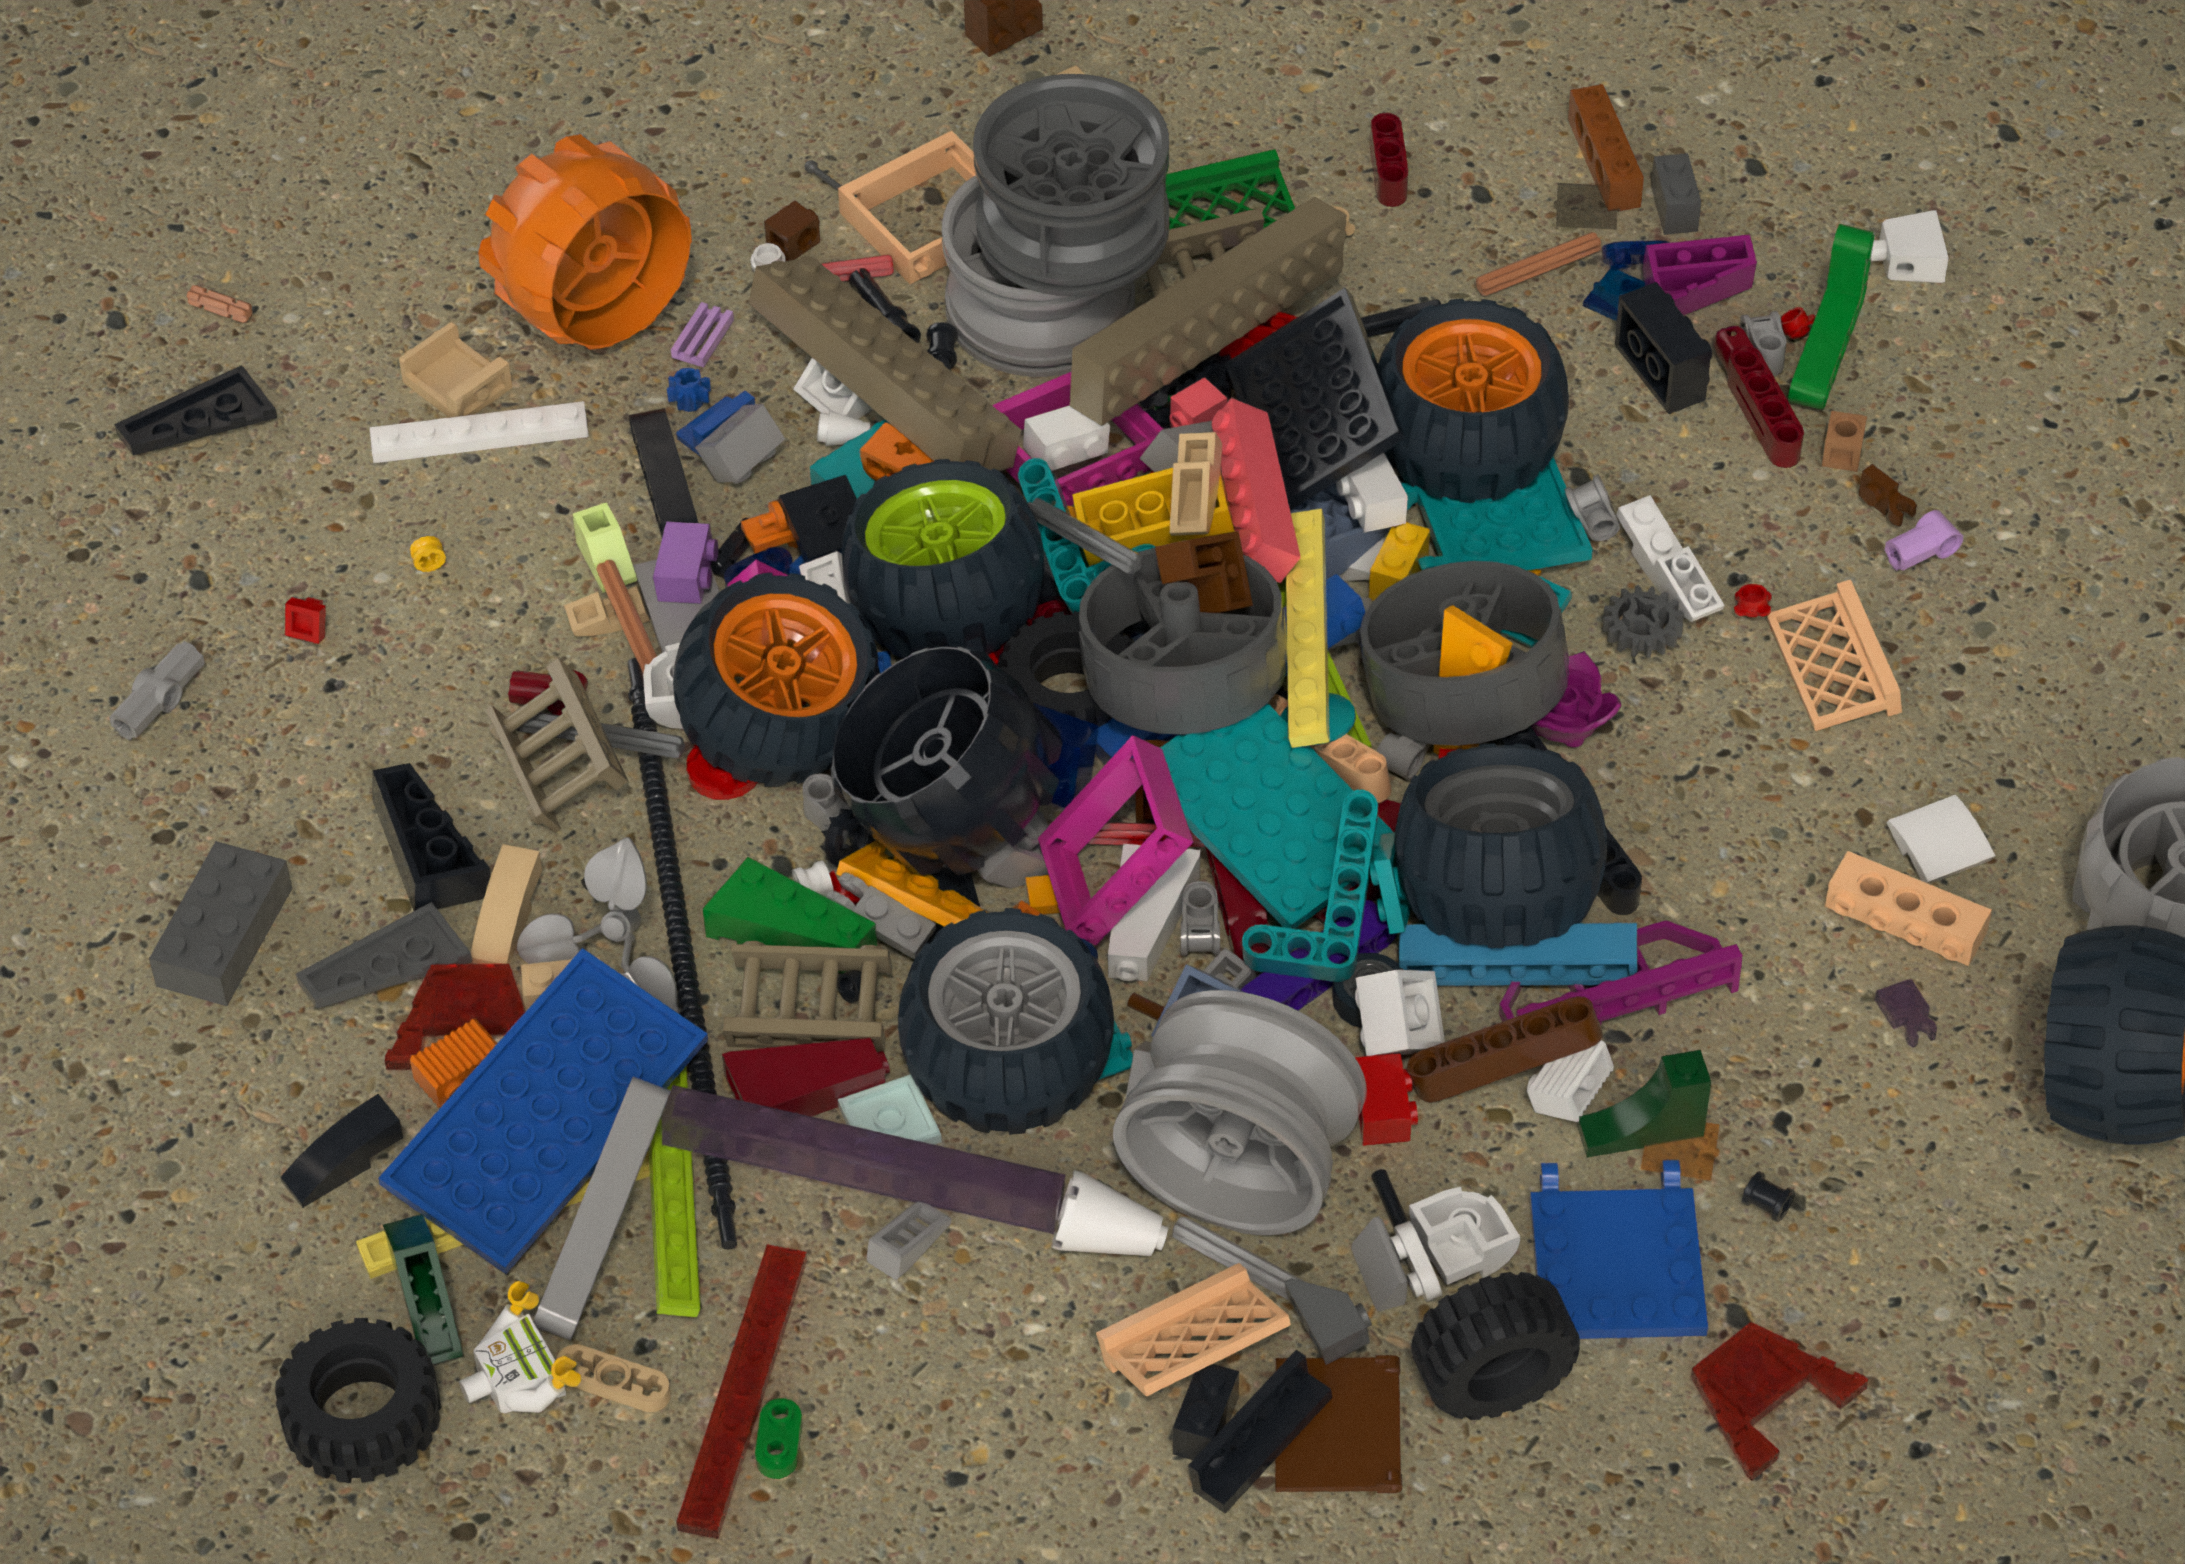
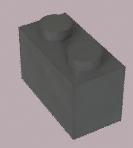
[1651,153,1701,235]

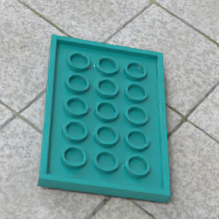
[1160,703,1394,929]

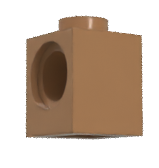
[1822,411,1867,472]

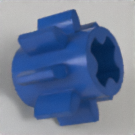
[667,368,711,412]

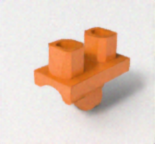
[741,500,798,559]

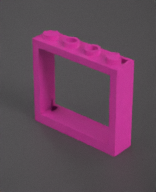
[992,372,1163,506]
[1038,735,1193,945]

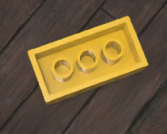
[1072,468,1235,567]

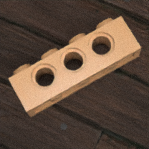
[1825,851,1992,966]

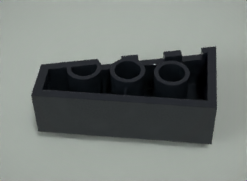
[372,763,490,911]

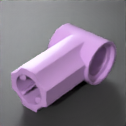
[1885,510,1963,570]

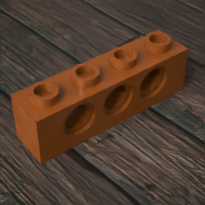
[1568,84,1644,213]

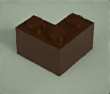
[964,0,1043,57]
[1155,531,1253,613]

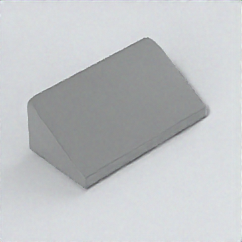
[1351,1216,1408,1311]

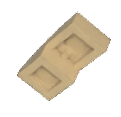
[564,586,650,636]

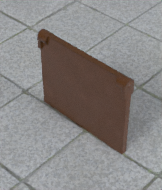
[1275,1355,1402,1493]

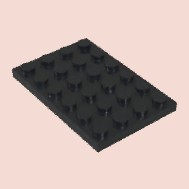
[1225,288,1406,510]

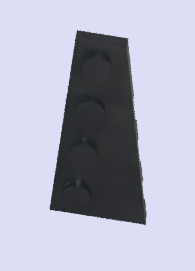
[114,365,277,456]

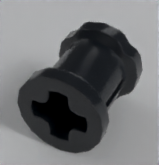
[1741,1171,1795,1222]

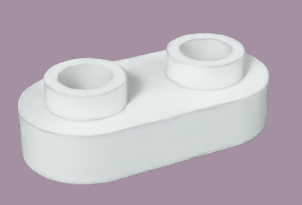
[1390,1221,1442,1302]

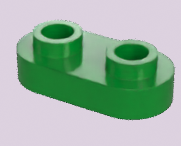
[755,1398,803,1479]

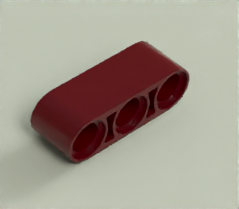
[1370,112,1409,207]

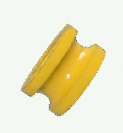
[409,536,446,572]

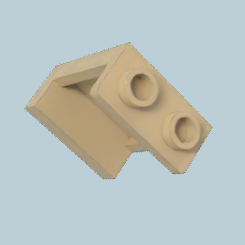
[399,322,513,418]

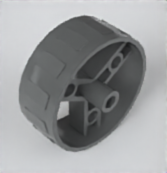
[1079,548,1287,734]
[1360,561,1569,746]

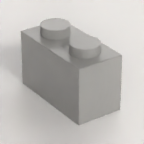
[695,404,785,484]

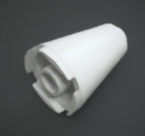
[1051,1170,1168,1256]

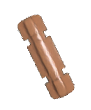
[186,285,253,323]

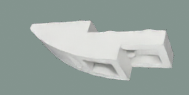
[1616,495,1725,622]

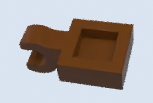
[1859,464,1917,527]

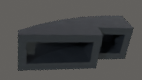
[281,1094,403,1208]

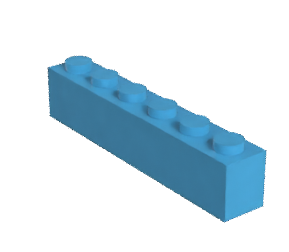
[1399,922,1637,986]

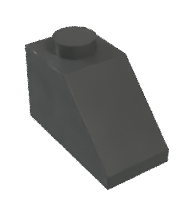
[1284,1278,1372,1365]

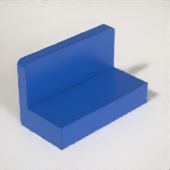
[676,391,755,457]

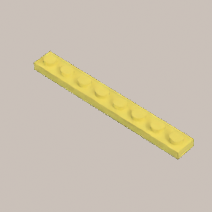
[1286,509,1330,748]

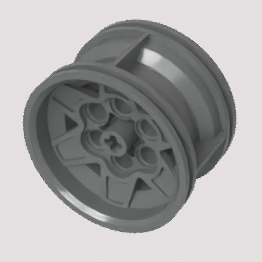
[973,74,1169,297]

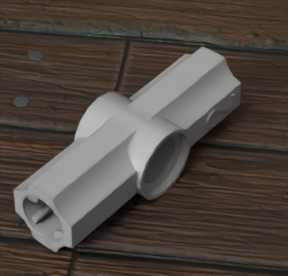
[109,641,205,740]

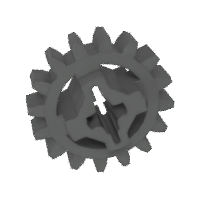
[1602,585,1684,658]

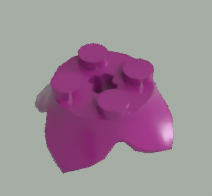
[1531,651,1621,747]

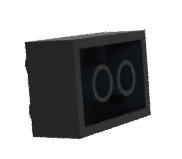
[1615,282,1713,414]

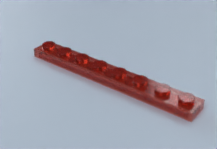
[676,1244,807,1539]

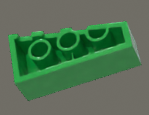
[703,857,877,974]

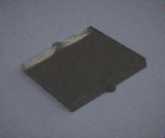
[1553,183,1620,230]

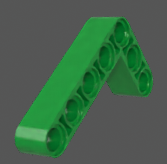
[1788,224,1875,411]

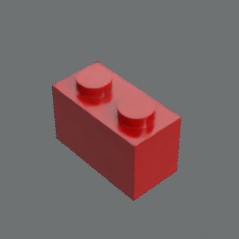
[1355,1053,1418,1146]

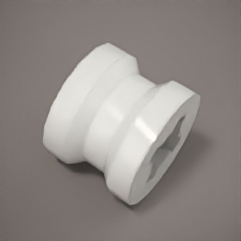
[792,860,834,897]

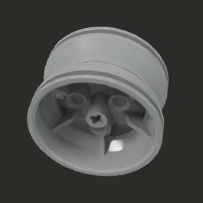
[942,175,1135,377]
[1113,990,1367,1235]

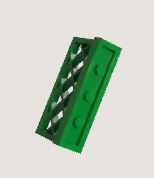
[1166,149,1295,230]

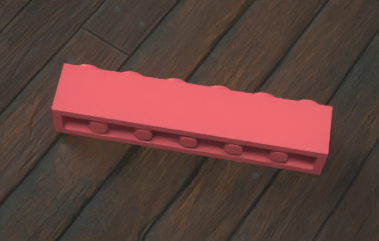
[1212,398,1301,583]

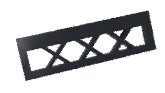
[1188,1350,1333,1514]

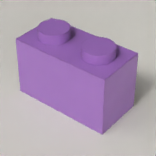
[653,522,718,604]

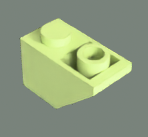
[572,502,637,593]

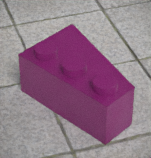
[1642,234,1757,316]

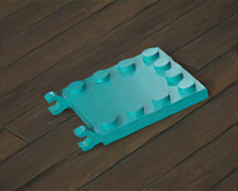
[1401,457,1593,571]

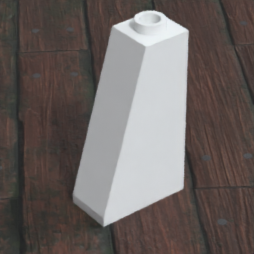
[1108,844,1200,981]

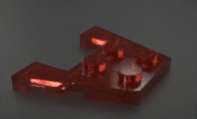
[384,964,525,1070]
[1691,1322,1868,1481]

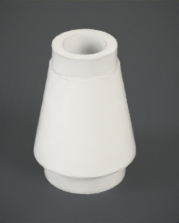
[817,410,870,446]

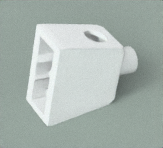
[1871,210,1949,283]

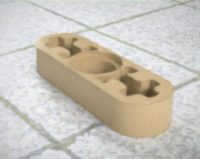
[556,1344,671,1412]

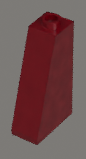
[722,1038,890,1137]

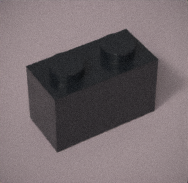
[1173,1364,1239,1460]

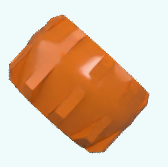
[478,134,692,350]

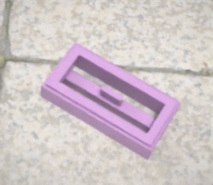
[671,302,734,368]

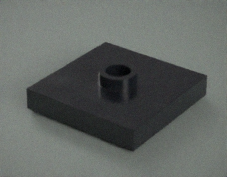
[777,474,857,563]

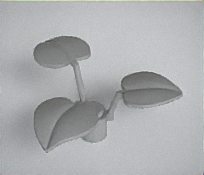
[517,837,680,1014]

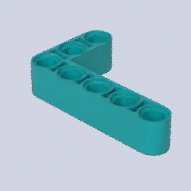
[1018,458,1156,615]
[1242,790,1378,982]

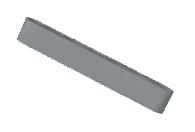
[533,1076,671,1341]

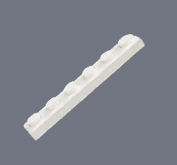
[370,401,589,463]

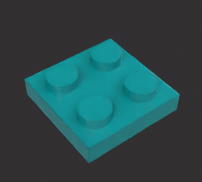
[1370,832,1411,934]

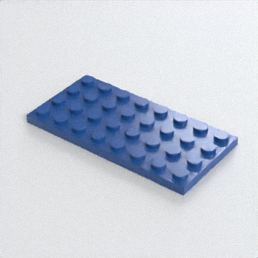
[378,948,708,1274]

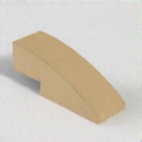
[1170,432,1222,536]
[471,844,542,969]

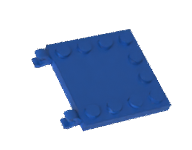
[1530,1160,1708,1339]

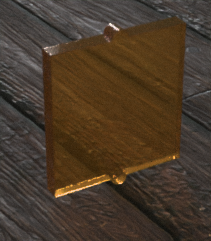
[1641,1122,1720,1181]

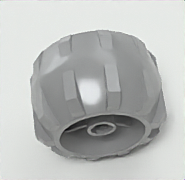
[2072,757,2185,937]

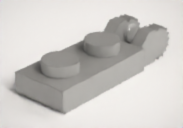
[826,872,936,959]

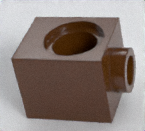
[764,201,820,261]

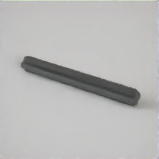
[1028,498,1144,575]
[516,712,685,759]

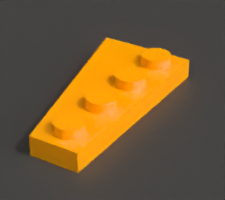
[1433,605,1513,755]
[836,840,988,927]

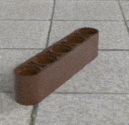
[1407,996,1603,1103]

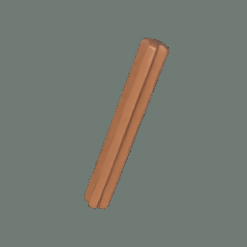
[1476,232,1601,296]
[596,560,657,674]

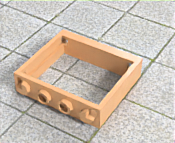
[838,130,976,284]

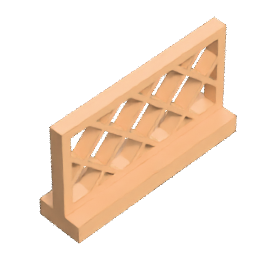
[1767,579,1902,731]
[1096,1263,1291,1397]

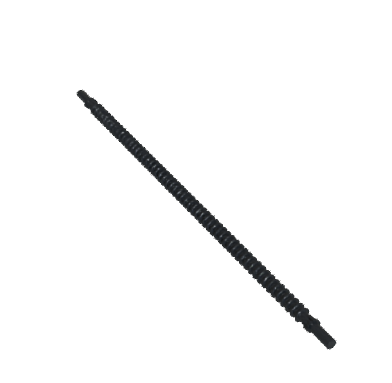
[627,658,737,1250]

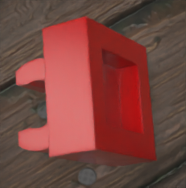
[285,597,326,644]

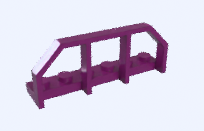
[1499,920,1743,1025]

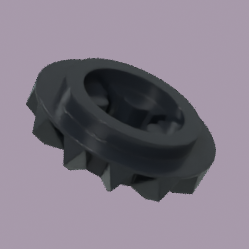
[820,809,874,867]

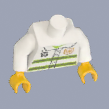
[459,1281,581,1413]

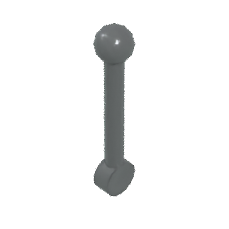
[804,160,857,197]

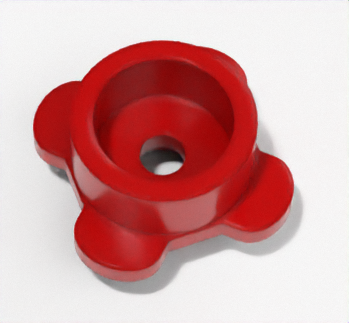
[1780,307,1815,339]
[1734,584,1772,617]

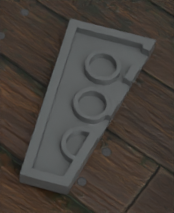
[296,902,472,1009]

